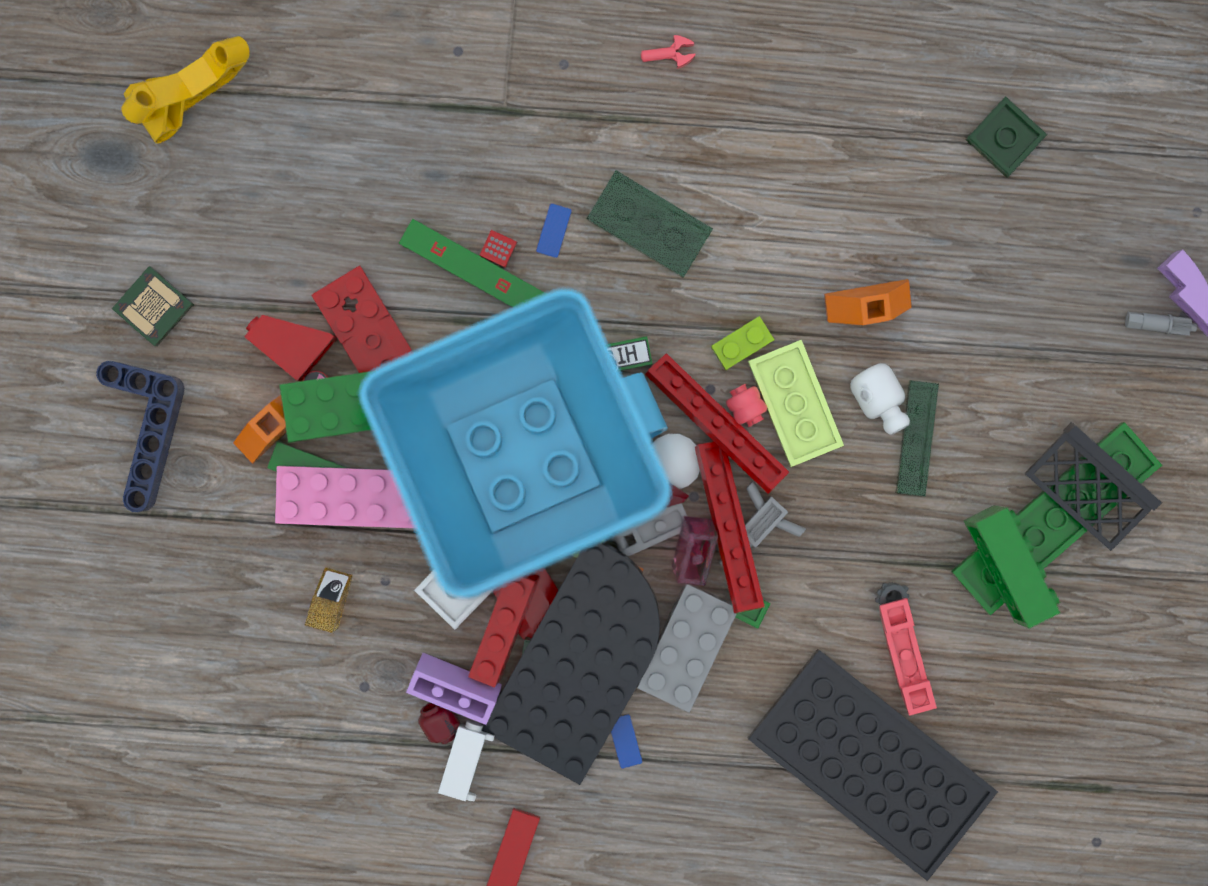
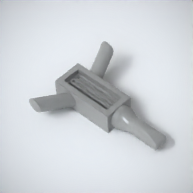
[719,480,806,566]

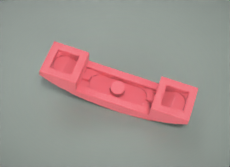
[879,598,937,716]

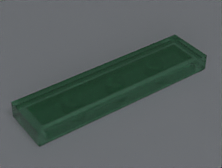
[896,380,939,497]

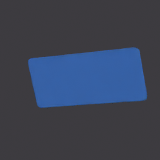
[536,204,572,258]
[611,714,642,769]

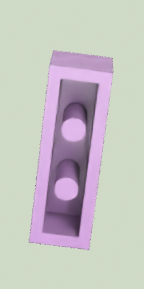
[406,653,502,725]

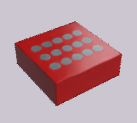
[479,230,517,268]

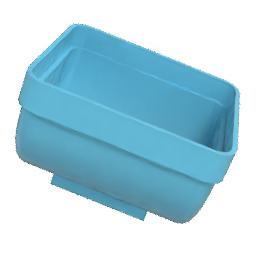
[359,289,671,599]

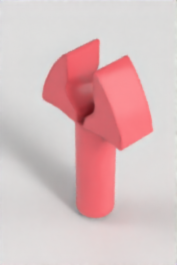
[641,35,695,69]

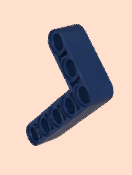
[96,361,185,512]

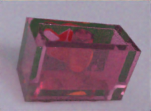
[672,516,718,586]

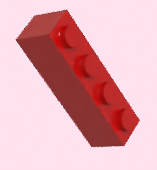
[468,573,540,688]

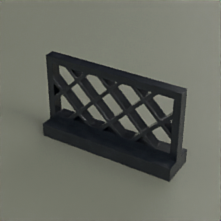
[1024,422,1162,551]

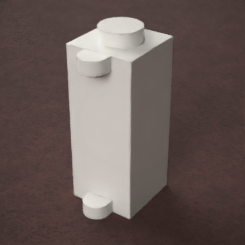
[438,721,495,801]

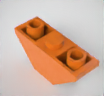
[824,279,912,325]
[233,395,287,464]

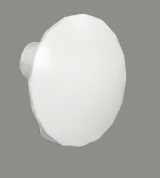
[652,434,700,489]

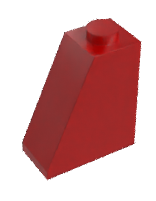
[244,315,338,382]

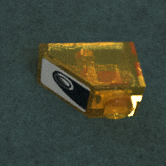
[305,567,353,633]

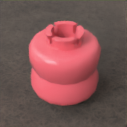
[726,383,767,427]

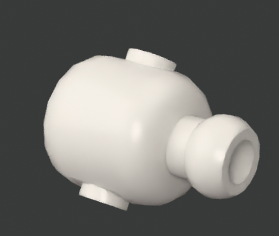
[850,363,910,435]

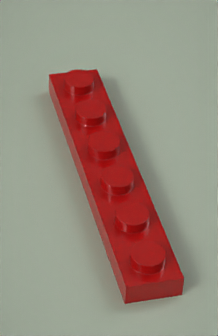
[645,353,789,494]
[695,442,765,614]

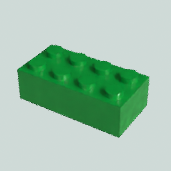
[963,505,1060,629]

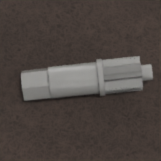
[1125,311,1197,336]

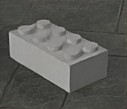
[637,581,737,713]

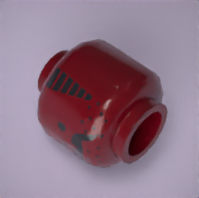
[418,702,460,744]

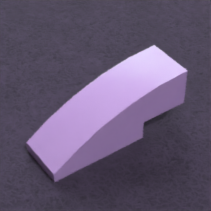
[1157,250,1208,337]

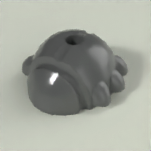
[875,582,909,605]

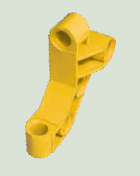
[121,36,250,144]

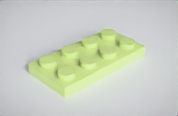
[748,340,844,467]

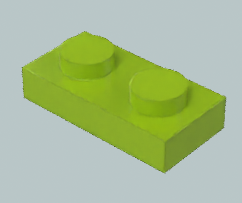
[710,316,774,370]

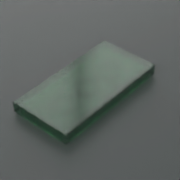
[586,170,713,278]

